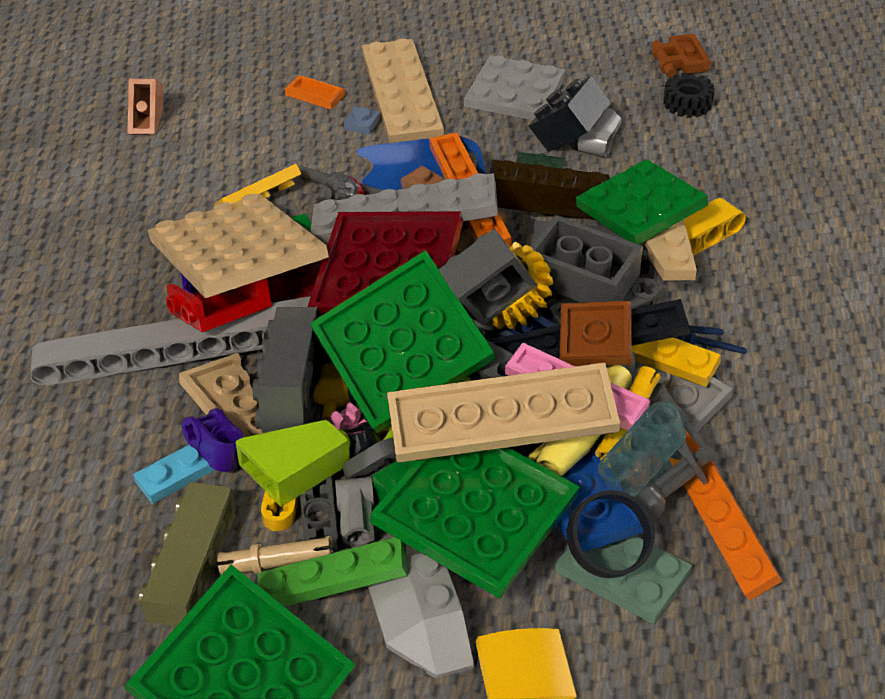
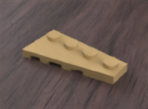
[640,219,697,280]
[179,353,262,437]

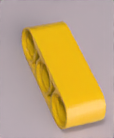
[684,197,746,256]

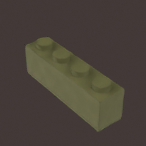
[138,482,235,627]

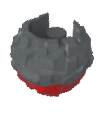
[316,172,364,203]

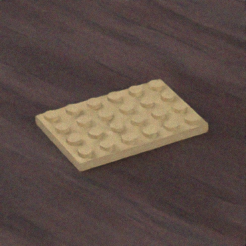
[148,194,329,298]

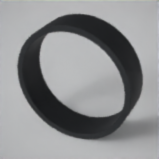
[567,490,655,578]

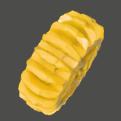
[485,242,554,331]

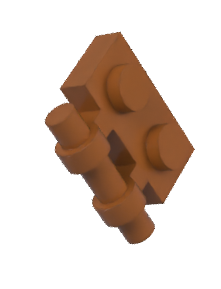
[651,33,711,78]

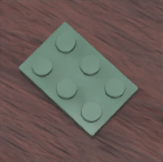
[555,536,693,625]

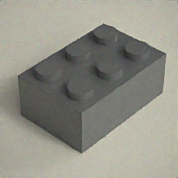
[531,215,643,303]

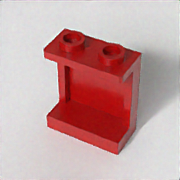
[166,278,272,332]

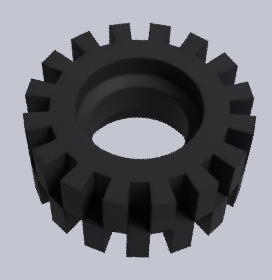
[663,73,715,118]

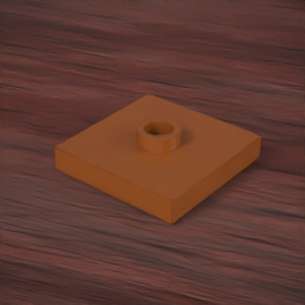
[560,301,632,366]

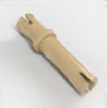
[218,536,334,575]

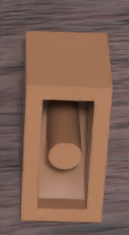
[127,79,164,135]

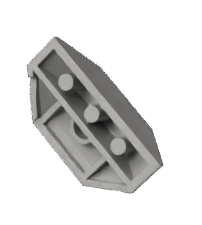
[367,548,474,678]

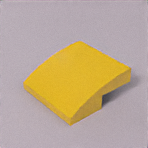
[475,628,577,699]

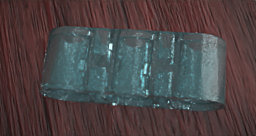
[598,401,687,497]

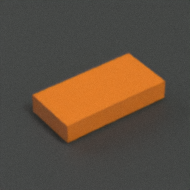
[285,75,345,109]

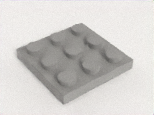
[464,55,565,120]

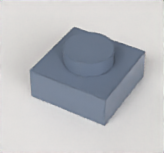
[344,106,380,135]

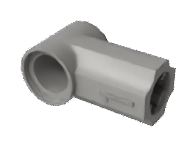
[578,108,622,158]
[335,477,374,547]

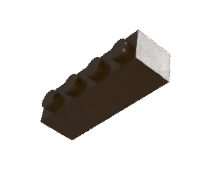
[489,160,610,220]

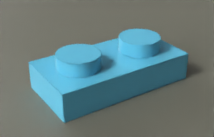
[133,445,214,504]

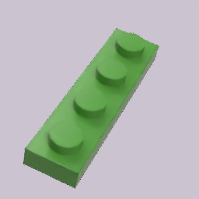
[257,537,407,607]

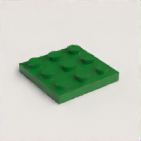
[576,159,708,244]

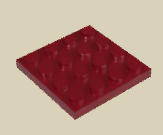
[307,211,463,316]

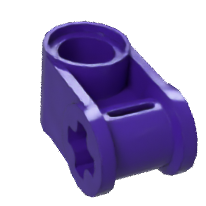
[182,408,243,472]

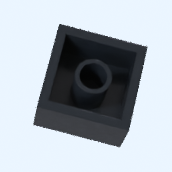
[528,76,611,152]

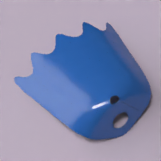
[356,136,486,190]

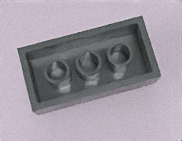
[252,307,320,433]

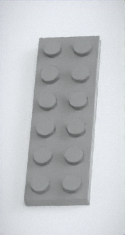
[310,173,498,245]

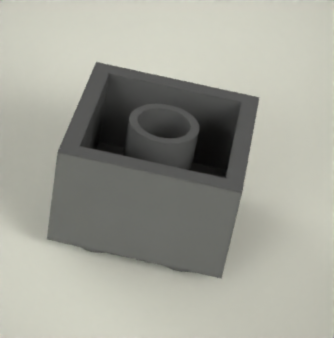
[438,228,538,325]

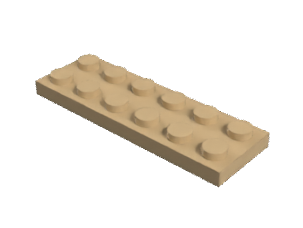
[362,39,444,143]
[387,363,620,463]

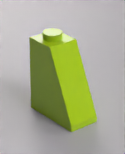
[235,420,351,507]

